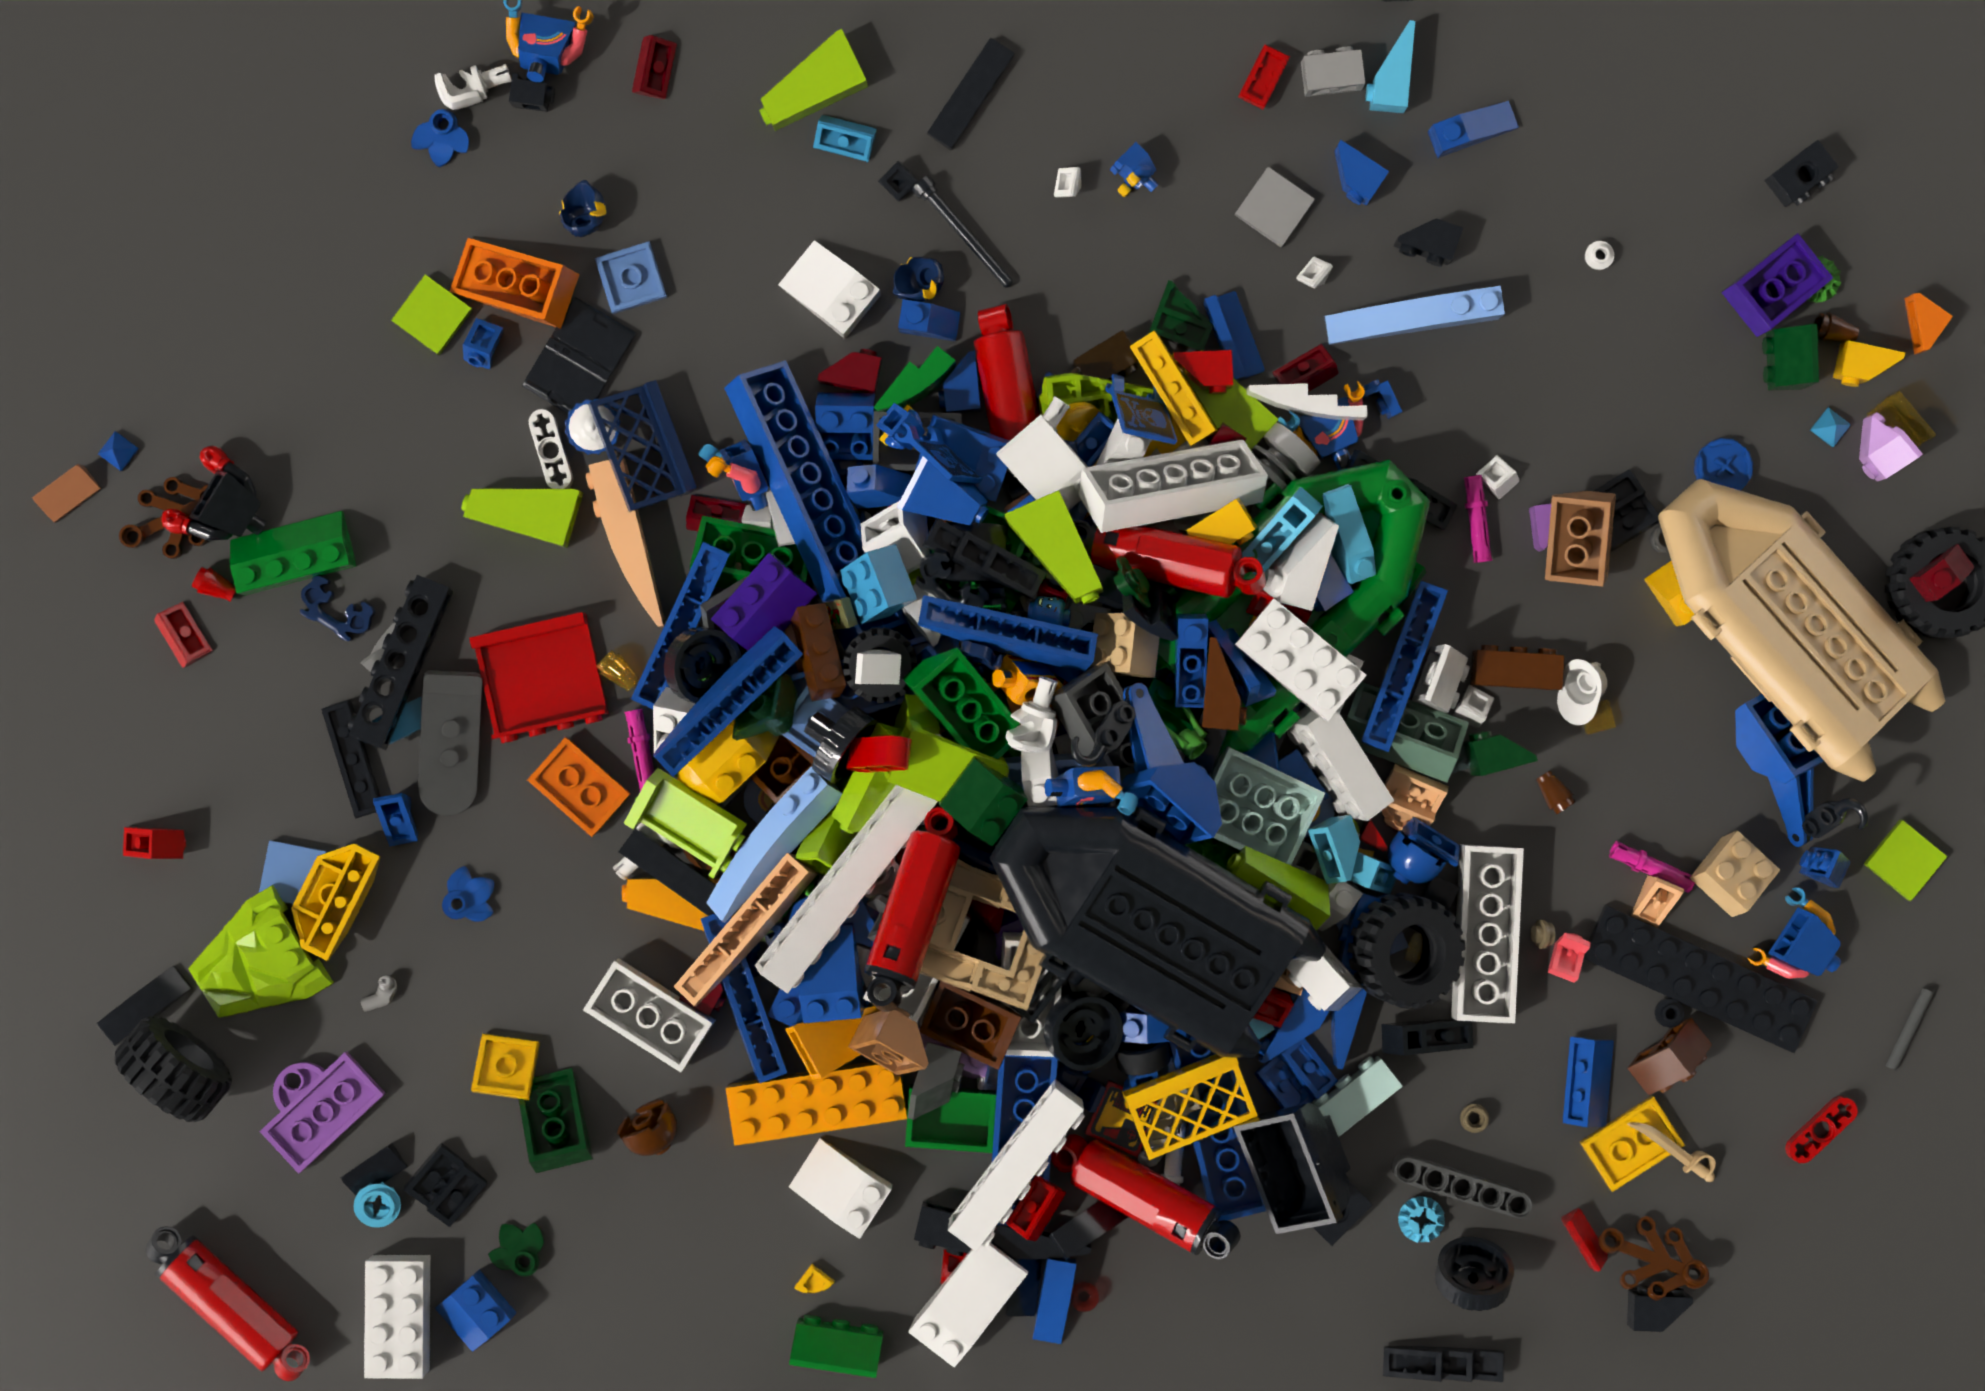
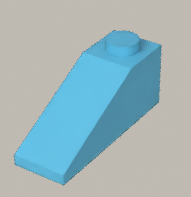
[1365,20,1415,113]
[1323,484,1376,584]
[1242,487,1323,575]

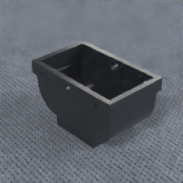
[1233,1103,1351,1234]

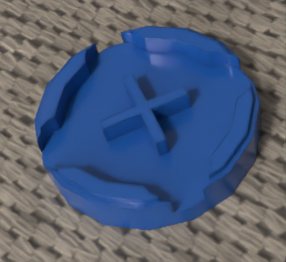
[1694,438,1753,491]

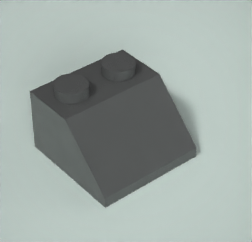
[908,1042,965,1120]

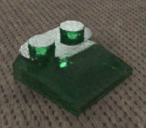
[732,672,797,741]

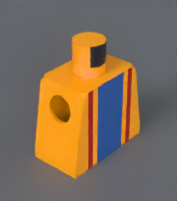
[991,654,1063,707]

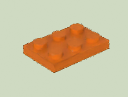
[527,737,631,837]

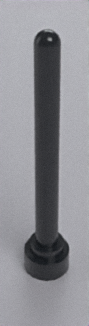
[911,175,1013,288]

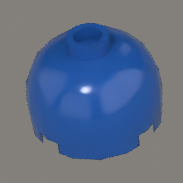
[1387,830,1447,885]

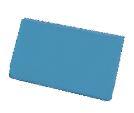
[813,115,877,162]

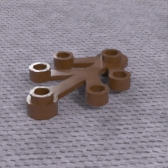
[119,477,208,559]
[1598,1216,1709,1300]

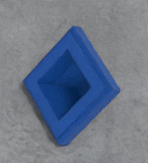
[98,431,139,471]

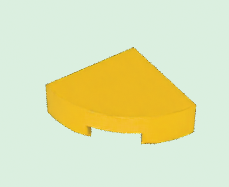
[794,1263,835,1293]

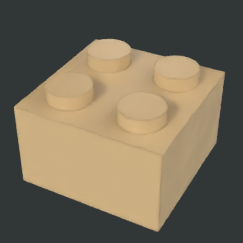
[1089,613,1160,678]
[1690,830,1780,917]

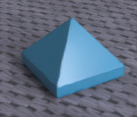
[1810,407,1851,448]

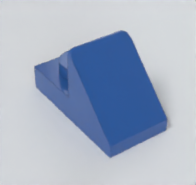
[373,793,418,847]

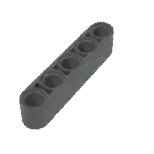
[1391,1154,1532,1219]

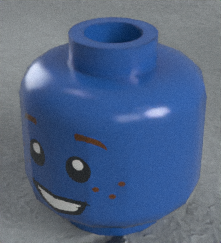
[1027,596,1071,627]

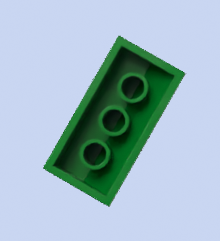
[230,511,357,595]
[690,516,810,589]
[903,647,1020,759]

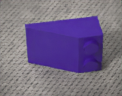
[1721,233,1833,337]

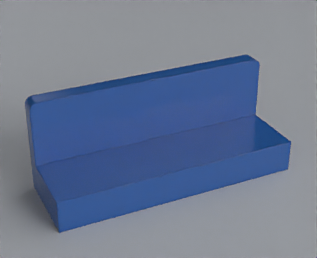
[1203,291,1265,382]
[1207,620,1276,706]
[1563,1036,1614,1128]

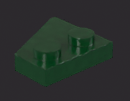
[1149,280,1213,351]

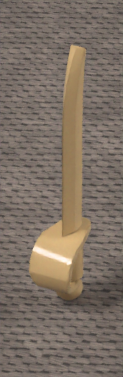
[1627,1122,1716,1182]

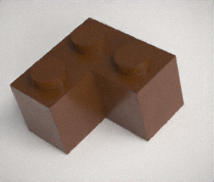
[1627,1018,1713,1095]

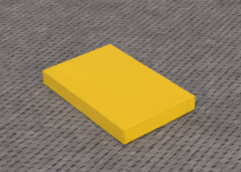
[1580,1095,1685,1192]

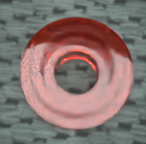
[1070,1282,1099,1312]

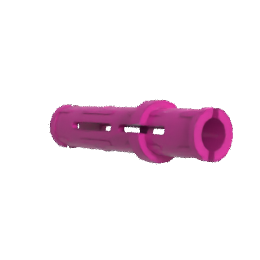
[1463,475,1493,563]
[625,709,654,791]
[1609,841,1695,893]

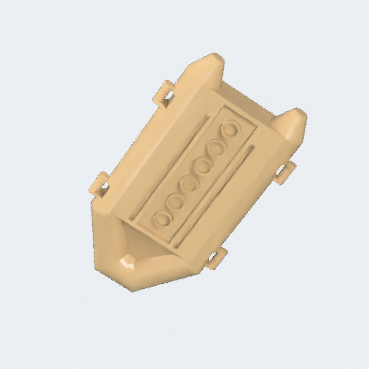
[1658,479,1945,782]

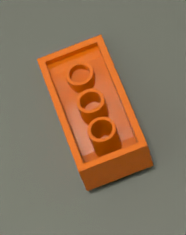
[449,238,580,329]

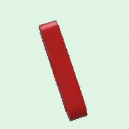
[1785,1096,1858,1163]

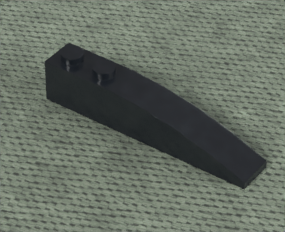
[914,1201,1091,1260]

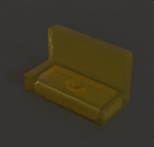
[1867,391,1936,447]

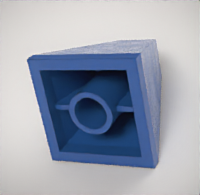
[897,456,989,525]

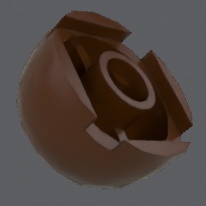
[617,1100,677,1156]

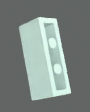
[1312,1056,1403,1137]

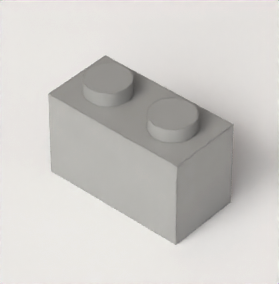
[1301,46,1365,97]

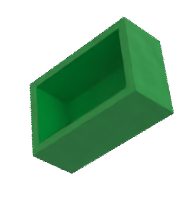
[905,1084,997,1153]

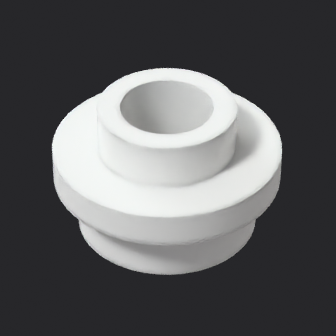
[1585,241,1614,270]

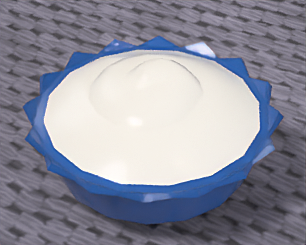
[564,399,621,455]

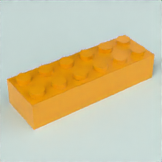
[726,1062,908,1146]

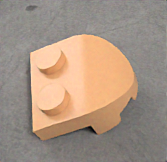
[1381,764,1449,831]

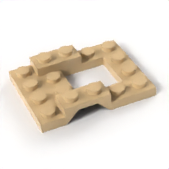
[920,859,1045,1011]

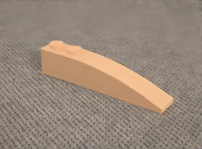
[586,457,665,628]
[674,853,818,1006]

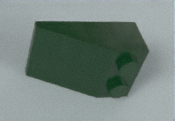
[518,1068,593,1173]

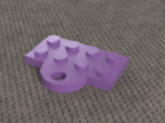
[259,1051,386,1174]

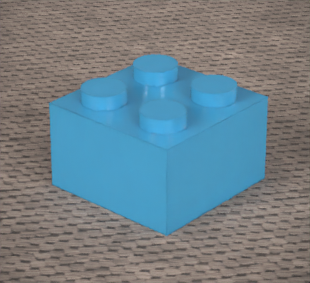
[840,544,917,625]

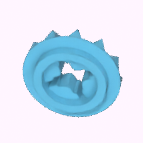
[354,1182,401,1227]
[1398,1196,1445,1243]

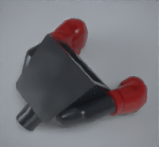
[161,445,266,541]

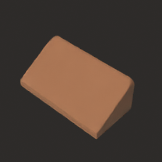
[32,464,101,523]

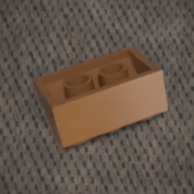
[1545,491,1616,587]
[848,1007,929,1075]

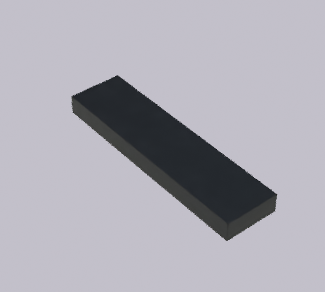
[927,37,1014,150]
[321,700,381,819]
[618,828,716,916]

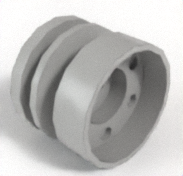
[1252,422,1321,496]

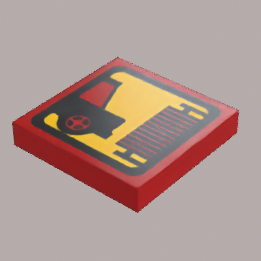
[1085,1080,1157,1157]

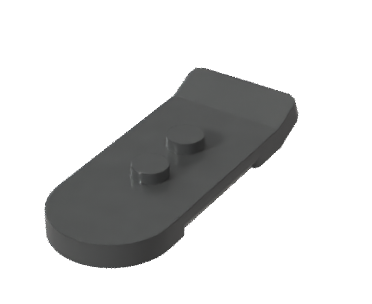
[417,670,482,816]

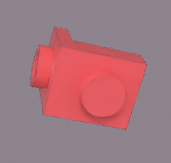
[1547,933,1591,983]

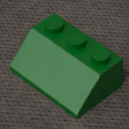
[789,1315,884,1378]

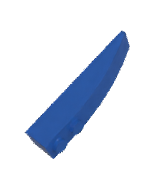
[631,541,730,709]
[1361,581,1448,752]
[918,595,1098,672]
[653,626,803,777]
[1331,892,1382,1070]
[700,913,787,1083]

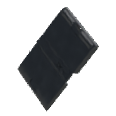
[522,297,636,413]

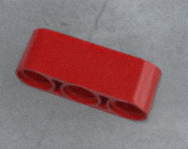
[846,735,912,773]

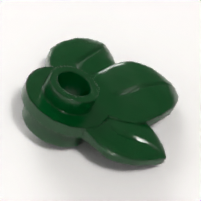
[1114,555,1151,608]
[488,1222,544,1276]

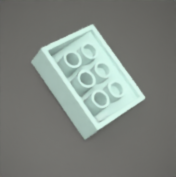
[1211,746,1325,865]

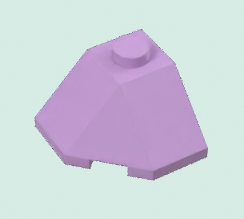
[1859,412,1923,482]

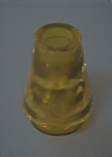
[596,650,639,692]

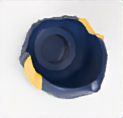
[559,180,606,237]
[893,256,944,302]

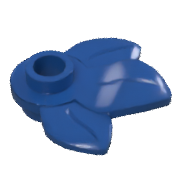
[411,109,469,167]
[442,866,494,922]

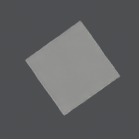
[1235,167,1315,248]

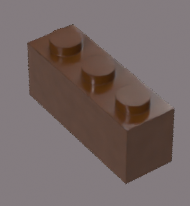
[791,603,846,702]
[1471,645,1564,690]

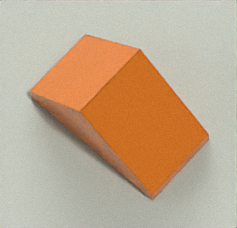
[1904,293,1953,355]

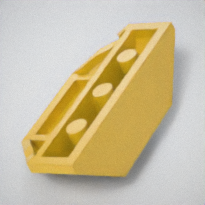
[677,711,780,804]
[291,843,381,961]

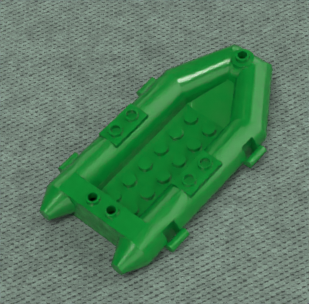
[1156,459,1431,756]

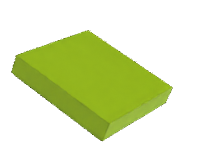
[391,274,473,355]
[1864,820,1947,901]

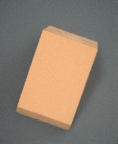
[1631,875,1684,928]

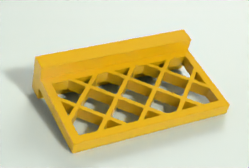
[1130,331,1217,446]
[1122,1054,1258,1160]

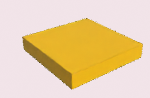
[471,1034,540,1100]

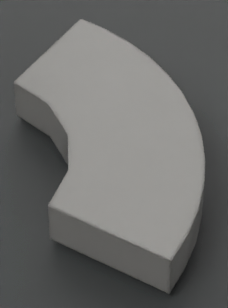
[1147,1085,1201,1147]

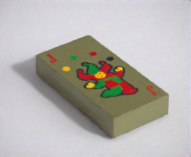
[812,596,858,631]

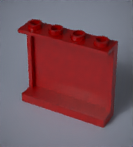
[469,612,609,744]

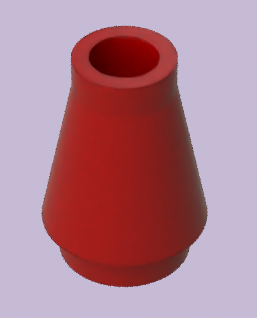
[192,567,236,602]

